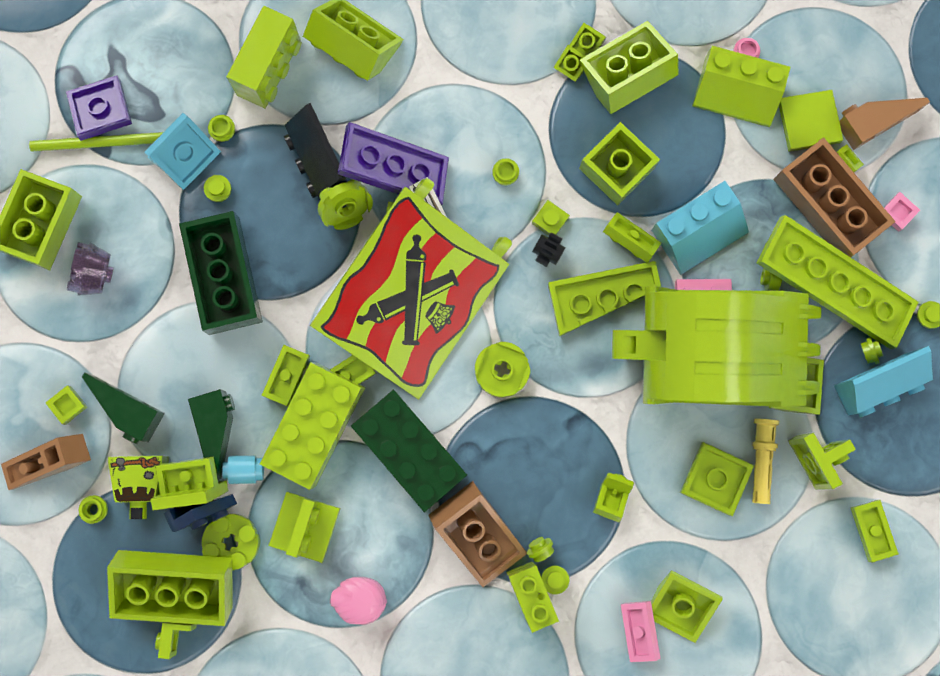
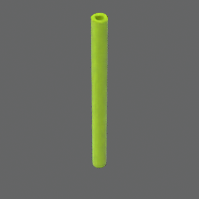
[29,132,164,152]

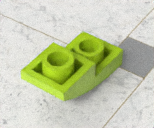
[553,23,607,82]

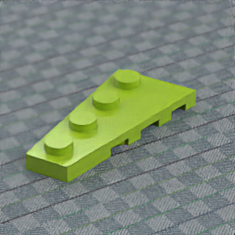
[548,261,661,337]

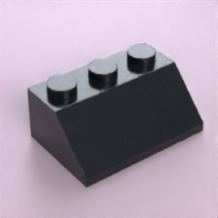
[284,103,347,200]

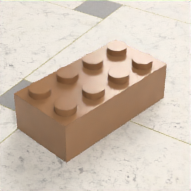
[773,137,896,257]

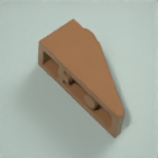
[839,98,930,150]
[1,434,91,490]

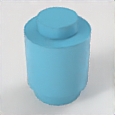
[222,455,264,484]

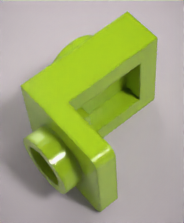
[593,473,634,522]
[155,622,197,659]

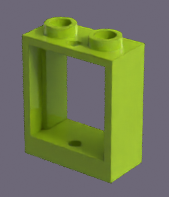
[506,561,559,633]

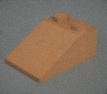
[428,481,527,587]

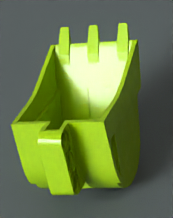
[612,286,821,407]

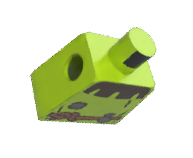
[108,456,169,519]

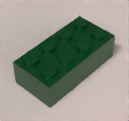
[179,211,263,335]
[351,389,467,513]

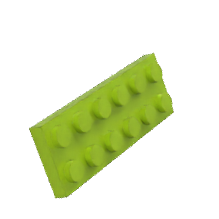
[756,215,918,350]

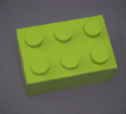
[226,5,302,109]
[0,169,82,271]

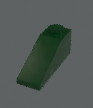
[82,372,165,444]
[188,389,235,480]

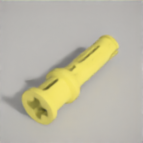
[752,419,779,504]

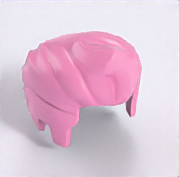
[330,577,387,625]

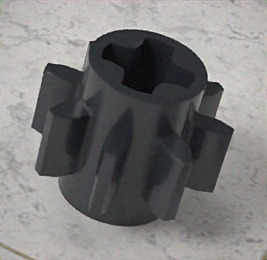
[532,232,566,267]

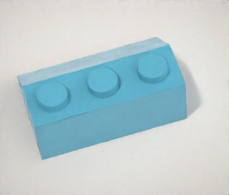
[651,181,749,275]
[834,346,933,417]

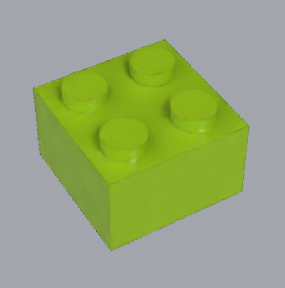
[579,122,660,206]

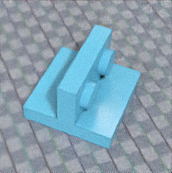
[145,113,221,190]

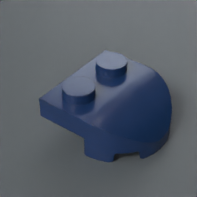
[164,494,237,532]

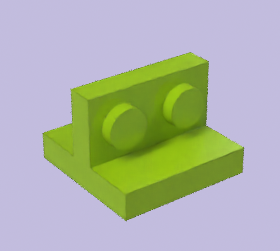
[788,433,856,490]
[151,457,229,510]
[268,492,341,563]

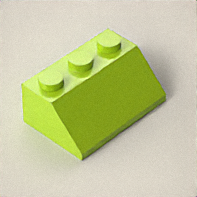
[302,0,404,81]
[580,21,679,114]
[692,46,791,127]

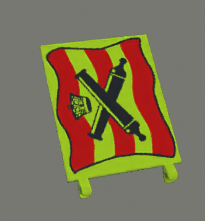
[309,178,512,400]

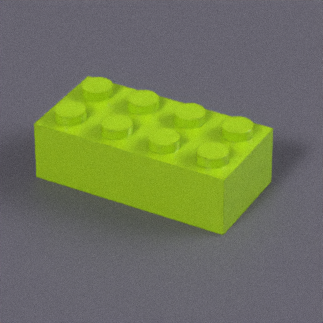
[260,362,366,490]
[107,550,233,626]

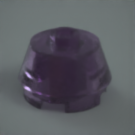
[67,242,114,296]

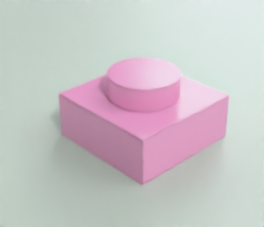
[884,192,920,232]

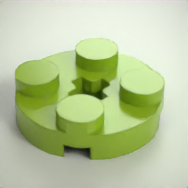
[318,179,373,230]
[475,342,530,398]
[202,514,260,571]

